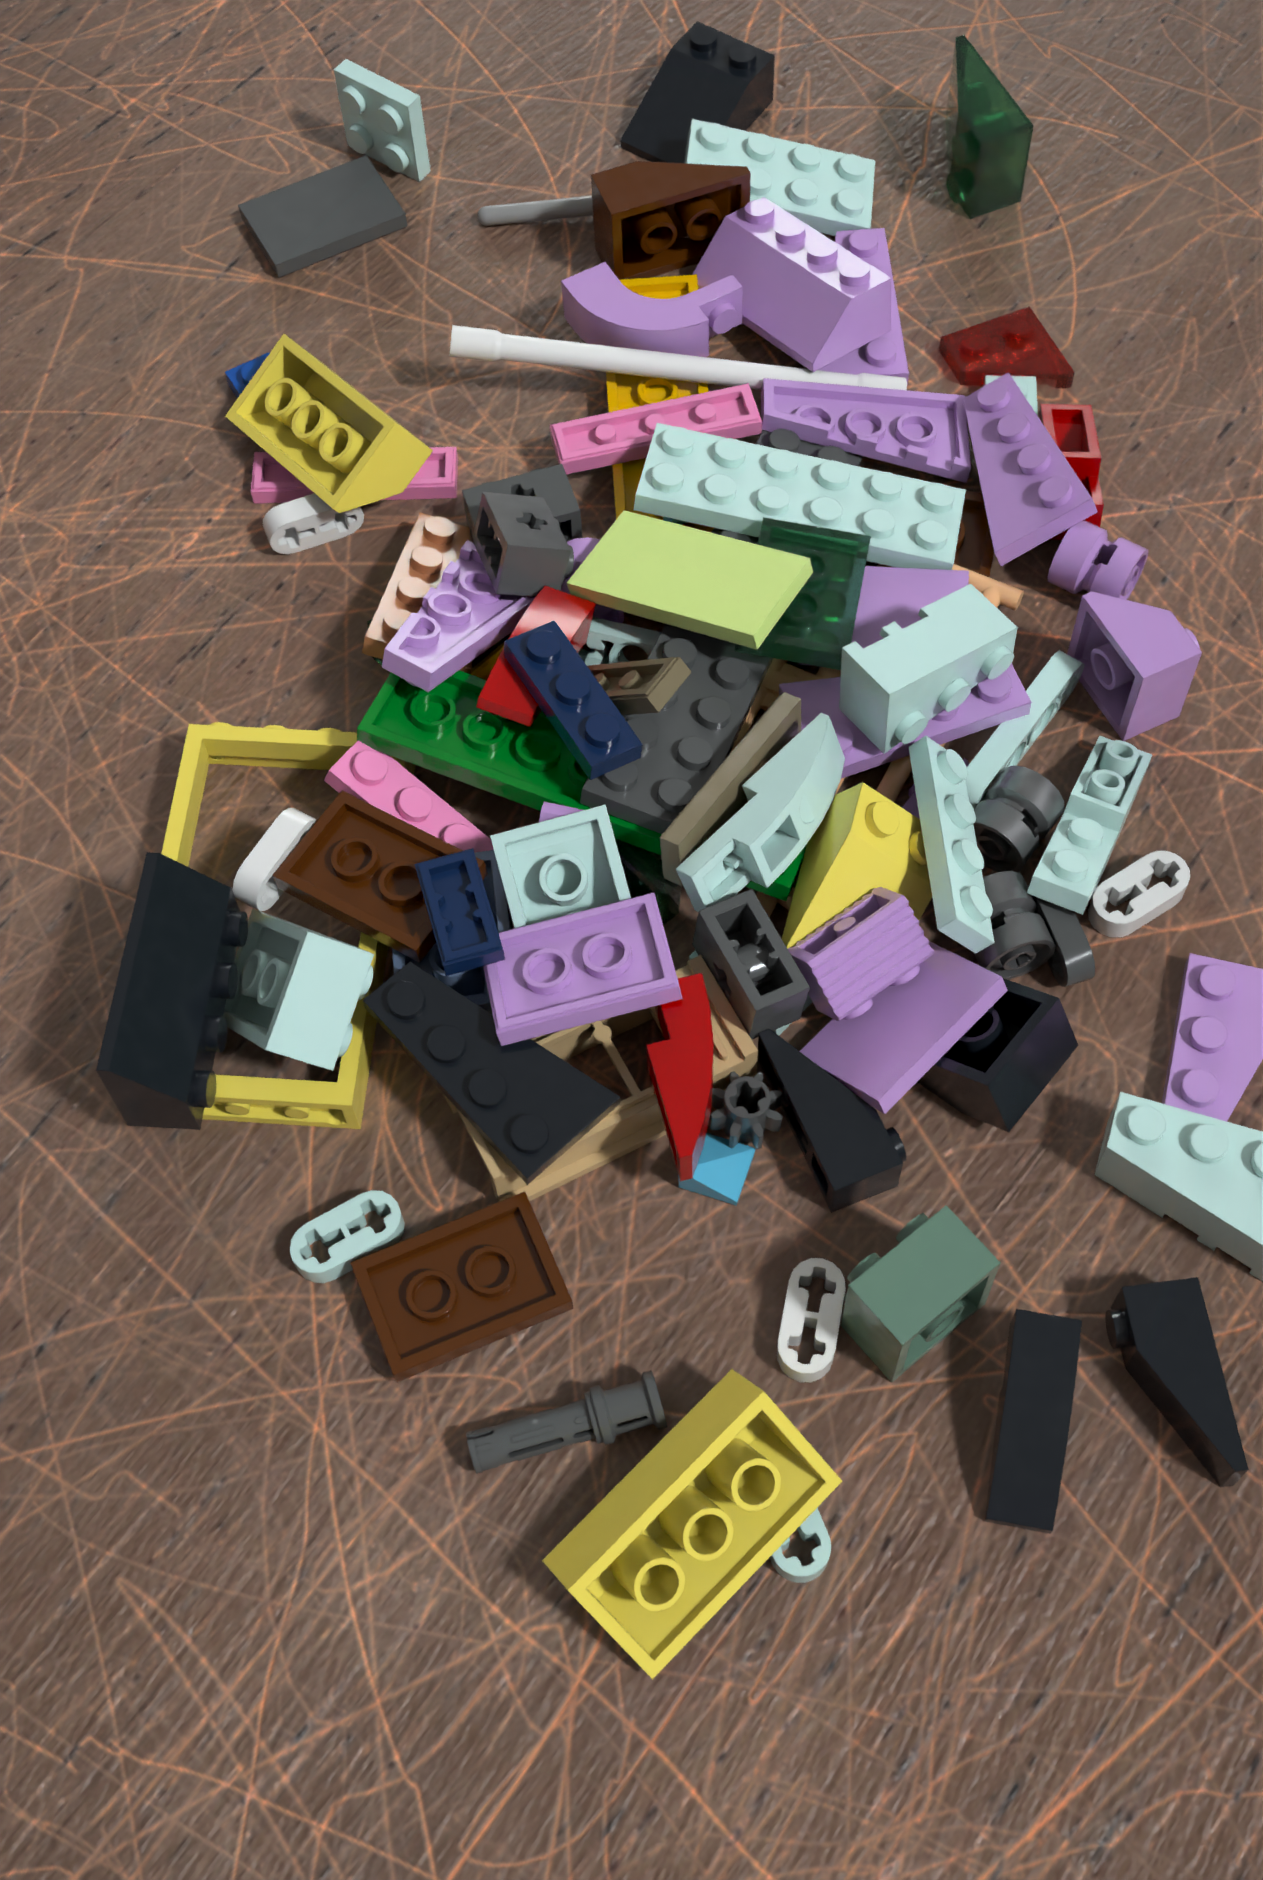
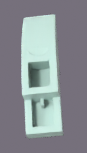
[676,713,845,912]
[1027,736,1152,915]

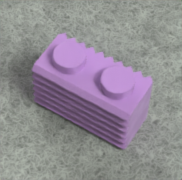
[788,887,934,1022]

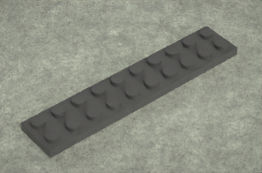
[580,429,862,834]

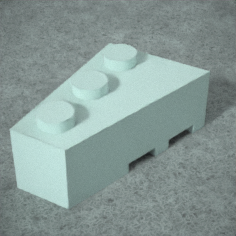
[839,584,1018,754]
[1094,1092,1263,1282]

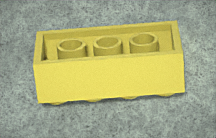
[225,334,433,513]
[542,1369,842,1680]

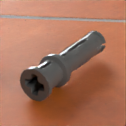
[466,1370,667,1474]

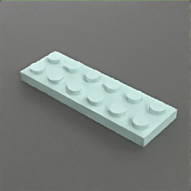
[634,423,966,570]

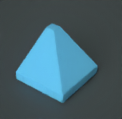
[678,1133,756,1206]

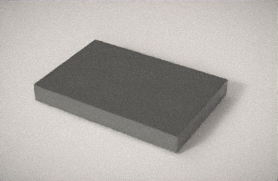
[238,155,407,278]

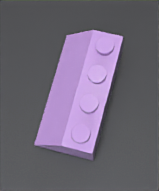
[692,197,891,372]

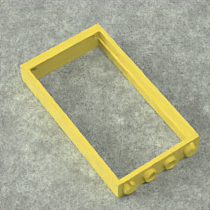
[161,722,415,1129]

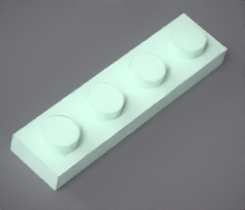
[908,736,995,954]

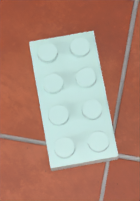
[684,119,875,236]

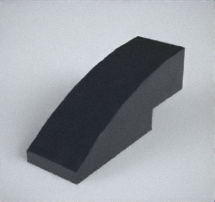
[985,1309,1082,1534]

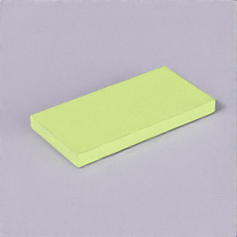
[567,510,813,650]

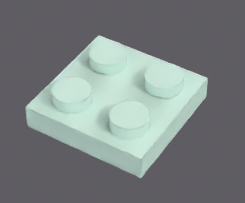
[334,59,431,182]

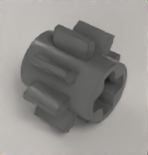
[710,1071,783,1149]

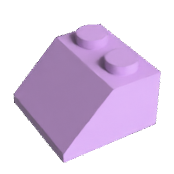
[1067,591,1202,741]

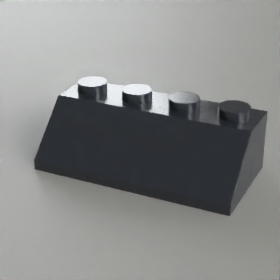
[96,852,248,1130]

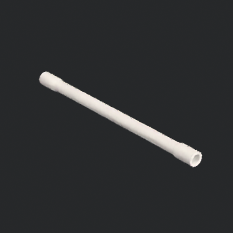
[450,325,907,390]

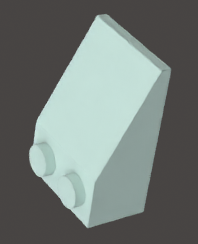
[490,804,631,929]
[223,909,374,1071]

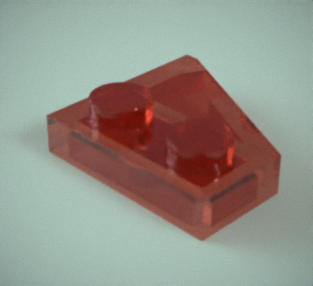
[939,306,1075,389]

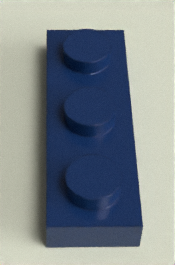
[504,620,643,780]

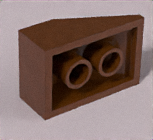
[591,161,751,280]

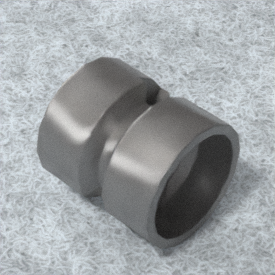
[973,765,1065,873]
[974,871,1056,980]

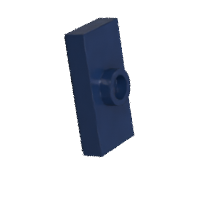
[415,848,505,976]

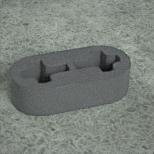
[1028,887,1095,987]

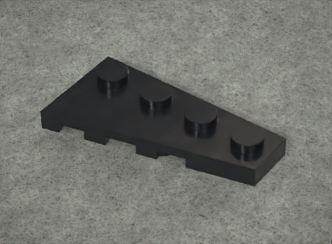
[363,962,621,1185]

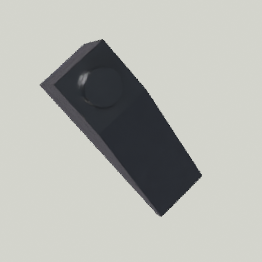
[758,1029,907,1213]
[1105,1277,1248,1487]

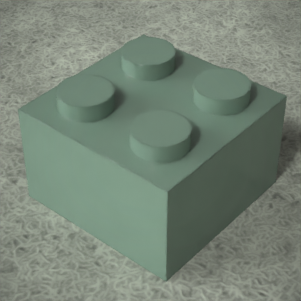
[841,1205,1001,1383]

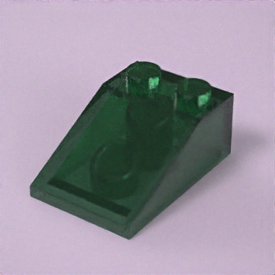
[946,35,1034,219]

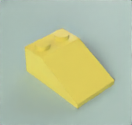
[782,782,932,949]

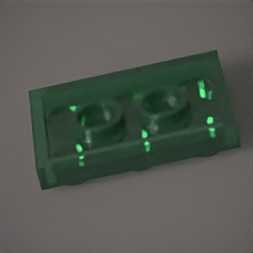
[734,517,871,670]

